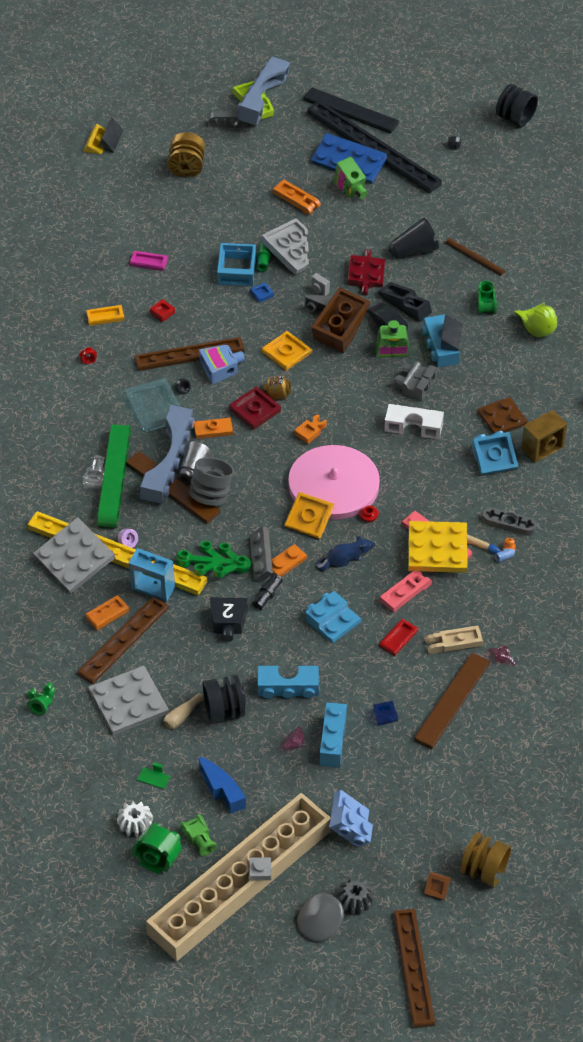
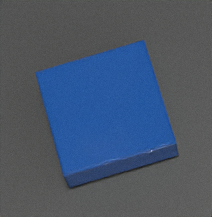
[250,283,274,303]

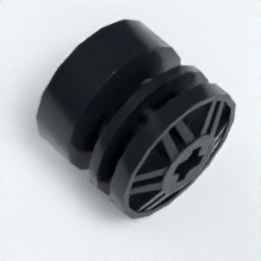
[495,83,538,127]
[202,674,246,723]

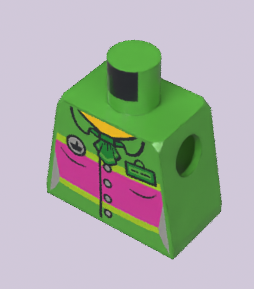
[333,156,368,199]
[375,320,410,358]

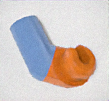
[495,538,516,562]

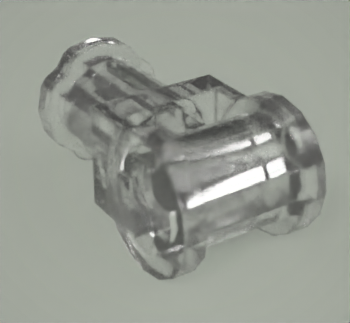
[83,455,106,491]

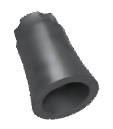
[178,441,211,484]

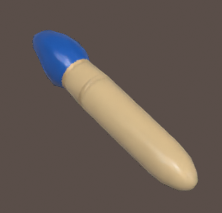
[467,535,501,554]

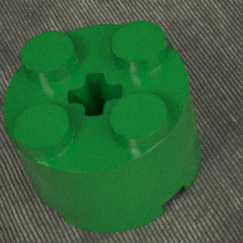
[132,823,182,874]

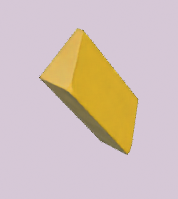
[83,124,105,155]

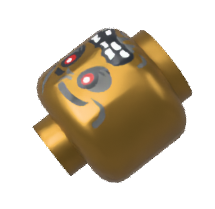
[264,375,292,400]

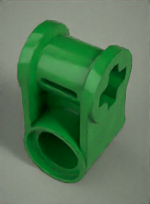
[477,281,497,314]

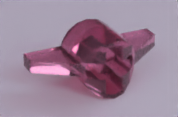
[488,645,516,666]
[283,726,305,749]

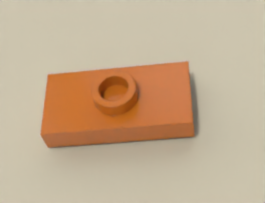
[194,418,233,439]
[85,595,129,631]

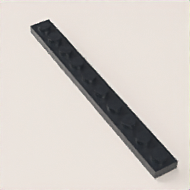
[307,101,442,193]

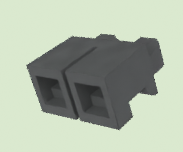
[394,361,437,401]

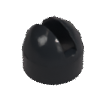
[448,136,462,150]
[175,378,191,394]

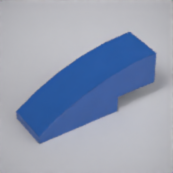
[198,757,246,814]

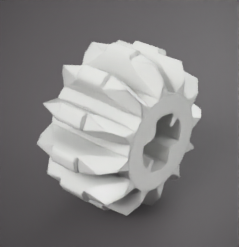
[117,801,153,837]

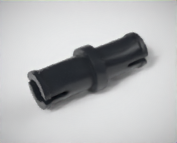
[252,574,283,610]

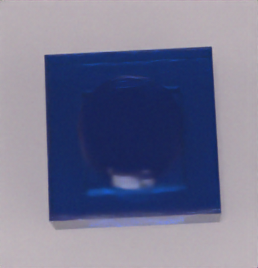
[373,701,398,726]

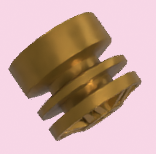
[167,132,205,177]
[460,832,512,887]

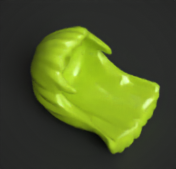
[514,302,557,337]

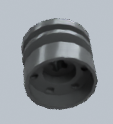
[189,457,234,505]

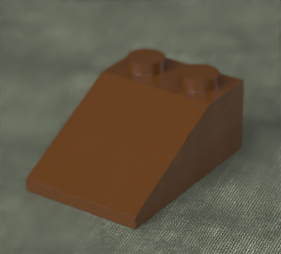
[312,287,370,353]

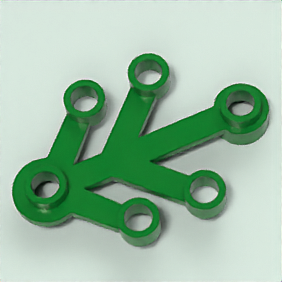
[176,541,251,578]

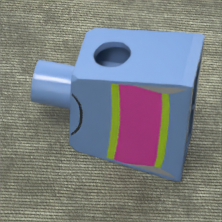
[199,345,245,384]

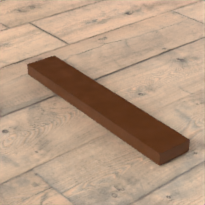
[135,337,245,371]
[126,451,220,524]
[77,596,169,684]
[414,653,490,749]
[394,909,435,1028]

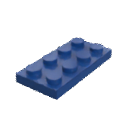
[311,133,387,184]

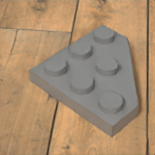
[260,218,309,275]

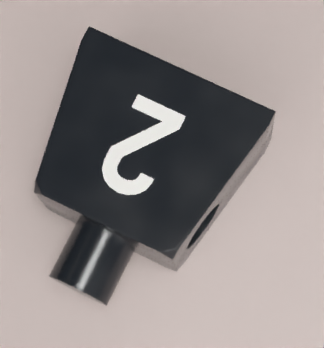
[210,597,248,642]

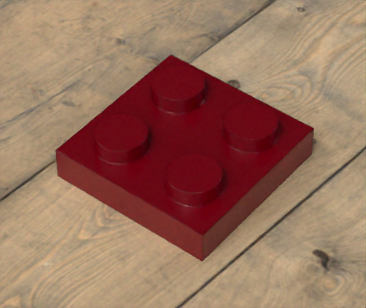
[229,386,281,430]

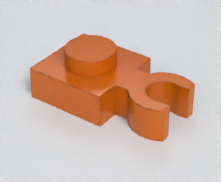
[294,415,327,444]

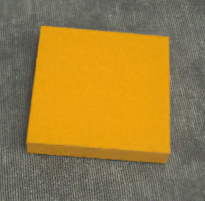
[261,331,312,371]
[284,492,335,539]

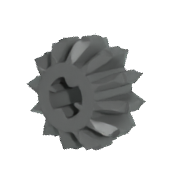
[337,878,374,915]

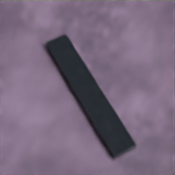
[304,87,399,134]

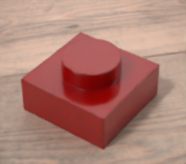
[150,299,175,322]

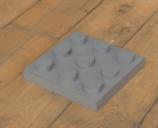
[33,517,115,593]
[89,666,169,735]

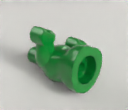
[27,682,55,716]

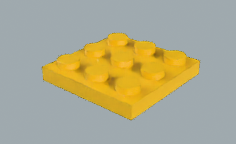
[408,521,467,573]

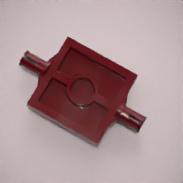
[347,249,385,296]

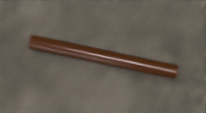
[446,238,505,276]

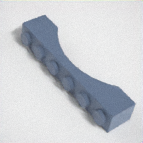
[237,57,290,126]
[140,405,195,504]

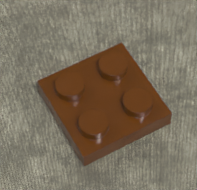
[477,397,528,433]

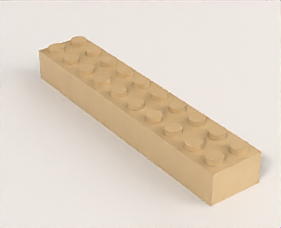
[146,793,331,961]

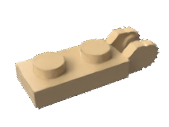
[425,626,483,654]

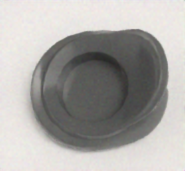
[297,893,345,942]

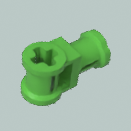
[180,814,217,856]

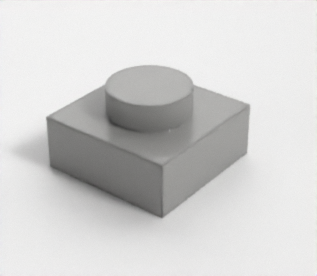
[312,273,330,296]
[250,857,271,881]

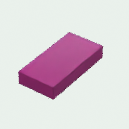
[130,251,168,271]

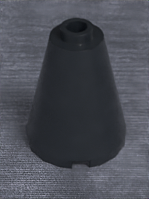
[388,217,439,259]

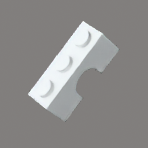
[385,404,444,439]

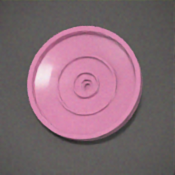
[289,445,379,520]

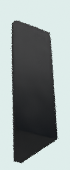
[98,117,123,153]
[441,315,463,351]

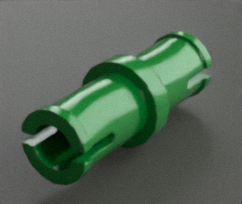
[257,242,271,272]

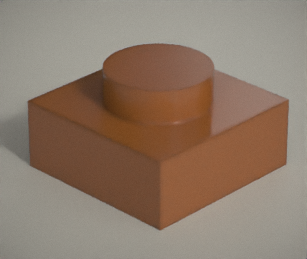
[424,872,451,900]

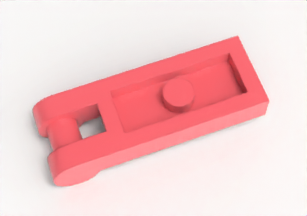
[380,571,432,613]

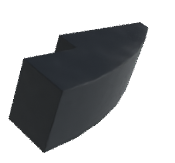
[378,282,432,322]
[367,303,408,330]

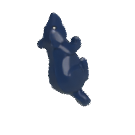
[316,536,375,572]

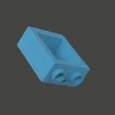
[217,243,256,286]
[129,548,175,602]

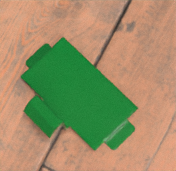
[137,762,171,789]

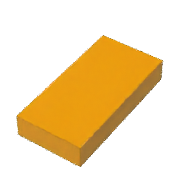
[86,305,125,326]

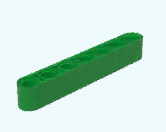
[98,424,131,528]

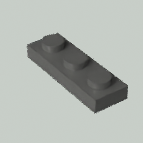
[250,526,273,582]

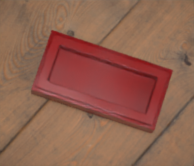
[379,619,418,656]

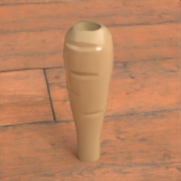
[164,693,204,729]

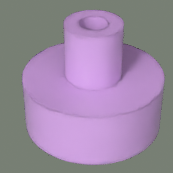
[118,529,138,548]

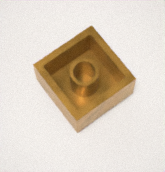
[521,410,567,463]

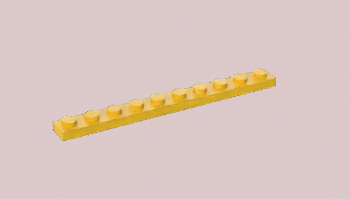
[27,511,207,596]

